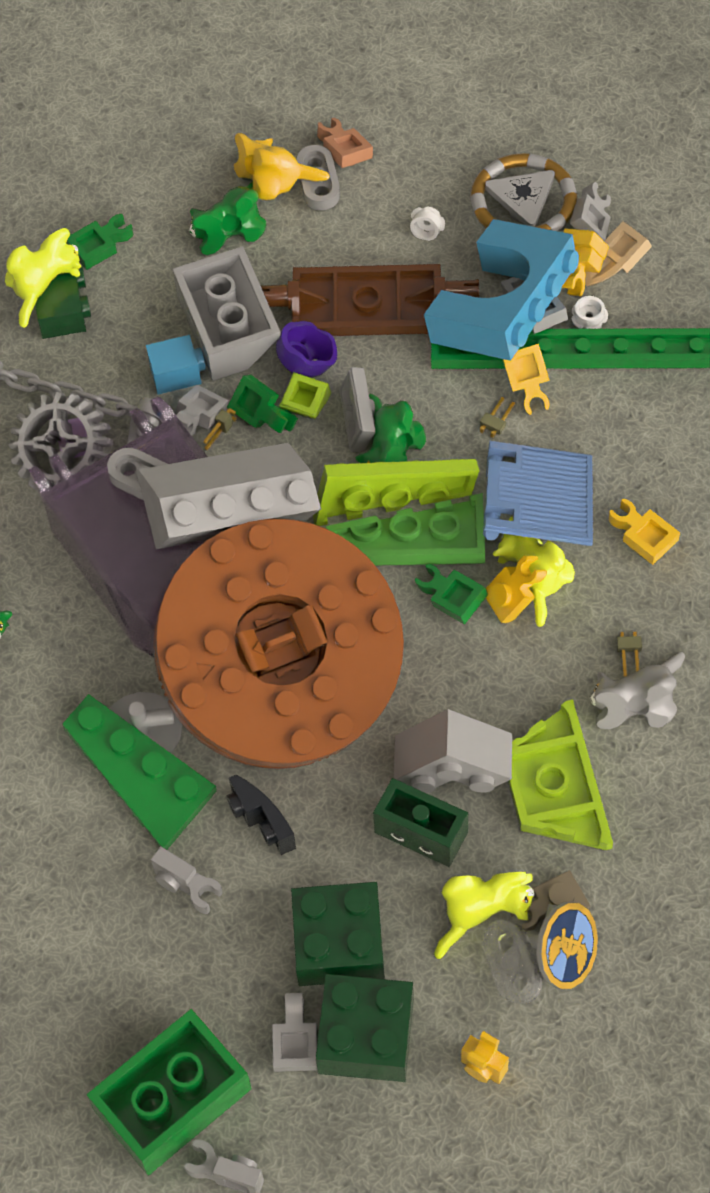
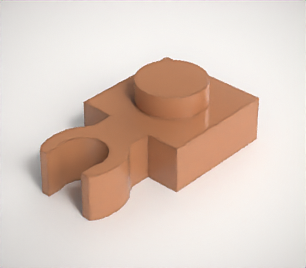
[317,118,373,168]

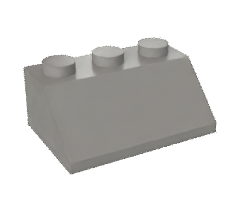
[173,246,281,381]

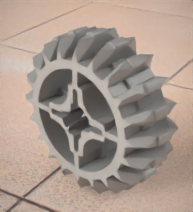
[8,391,114,497]

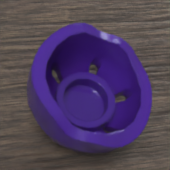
[276,321,337,378]

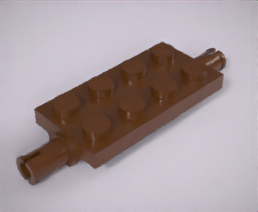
[260,264,479,336]

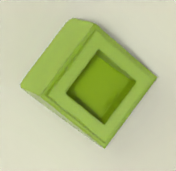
[279,372,332,419]

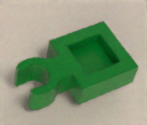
[66,214,134,270]
[415,564,488,625]

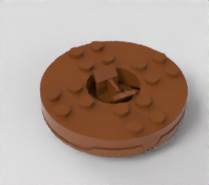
[153,519,404,769]

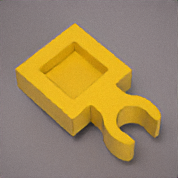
[503,344,550,415]
[609,499,680,565]
[486,556,547,623]

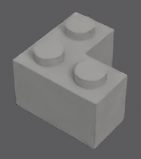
[394,709,512,793]

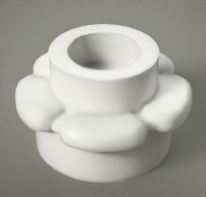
[410,206,445,241]
[571,296,608,329]

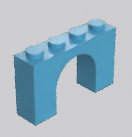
[424,219,579,361]

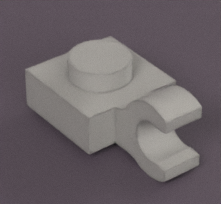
[170,385,229,444]
[151,846,223,914]
[272,993,317,1072]
[184,1140,264,1193]

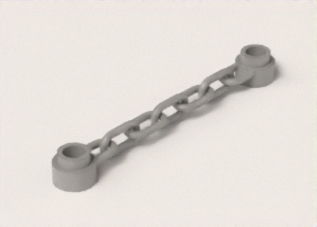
[0,361,169,431]

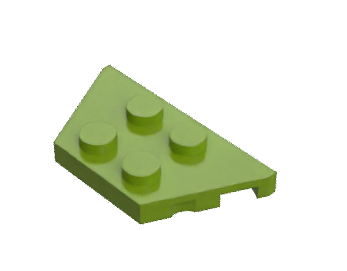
[508,699,613,850]

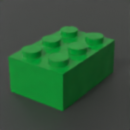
[86,1009,252,1176]

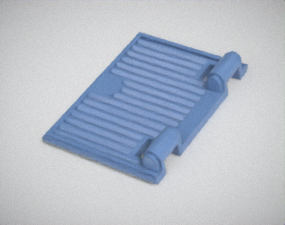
[483,441,593,546]

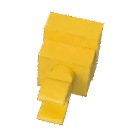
[562,228,609,296]

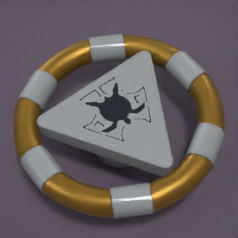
[470,153,578,231]

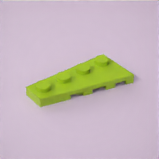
[313,459,480,526]

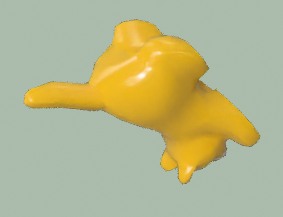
[234,133,330,200]

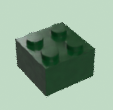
[291,881,385,987]
[316,974,414,1082]

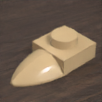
[585,221,652,287]

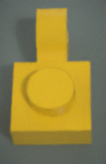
[461,1031,509,1084]

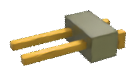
[480,397,515,438]
[203,408,237,450]
[617,632,642,677]

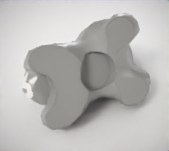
[590,652,685,729]

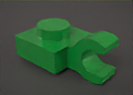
[227,374,298,433]

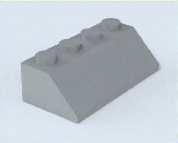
[137,443,321,549]

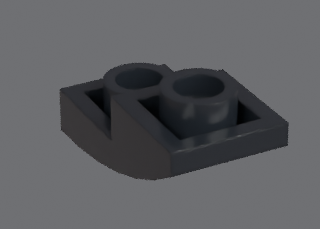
[226,775,296,855]

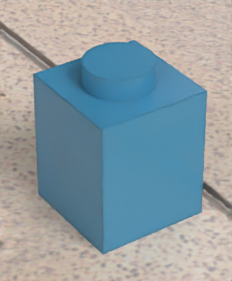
[146,335,206,395]

